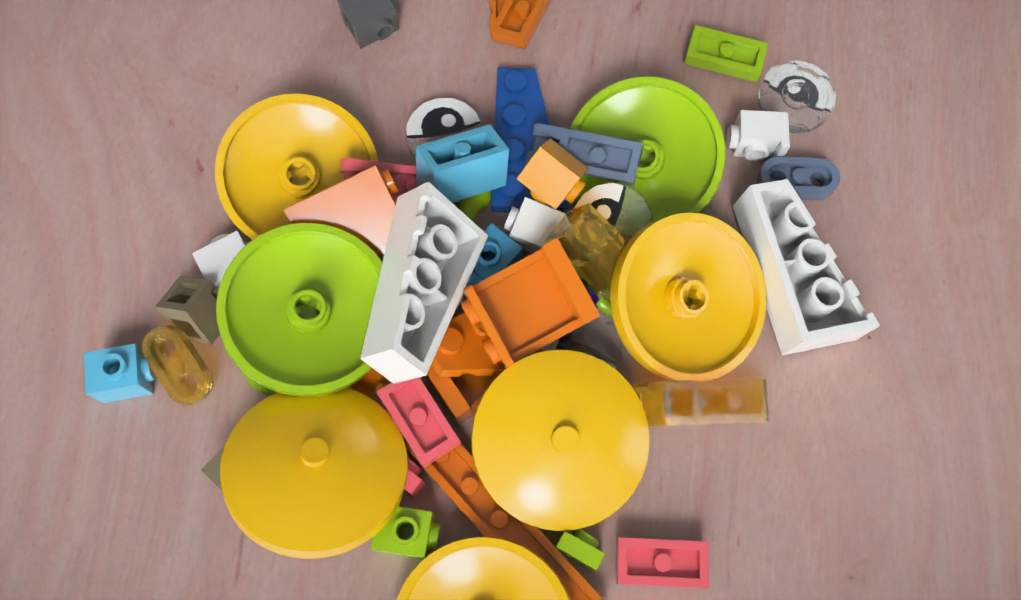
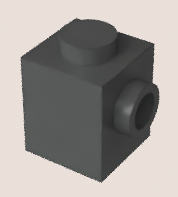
[337,0,400,49]

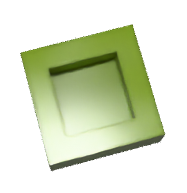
[556,529,605,570]

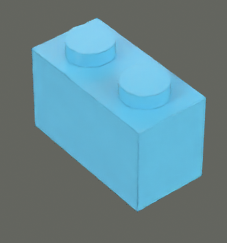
[416,124,509,203]

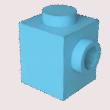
[83,344,158,403]

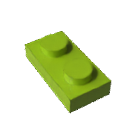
[684,25,769,83]

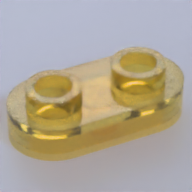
[142,325,213,406]

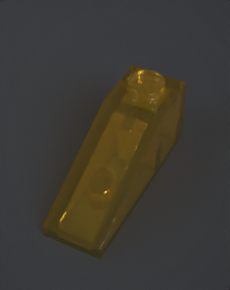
[544,203,626,304]
[633,379,769,427]

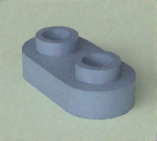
[757,156,840,201]

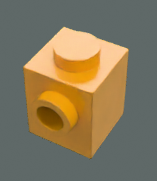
[517,138,589,210]

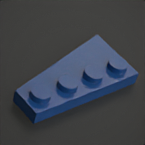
[491,67,570,215]

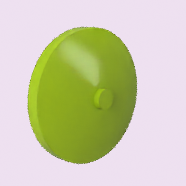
[570,76,725,237]
[216,223,382,397]

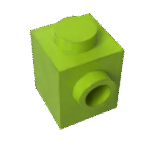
[370,506,441,559]

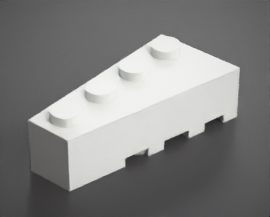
[733,179,881,355]
[360,182,488,384]

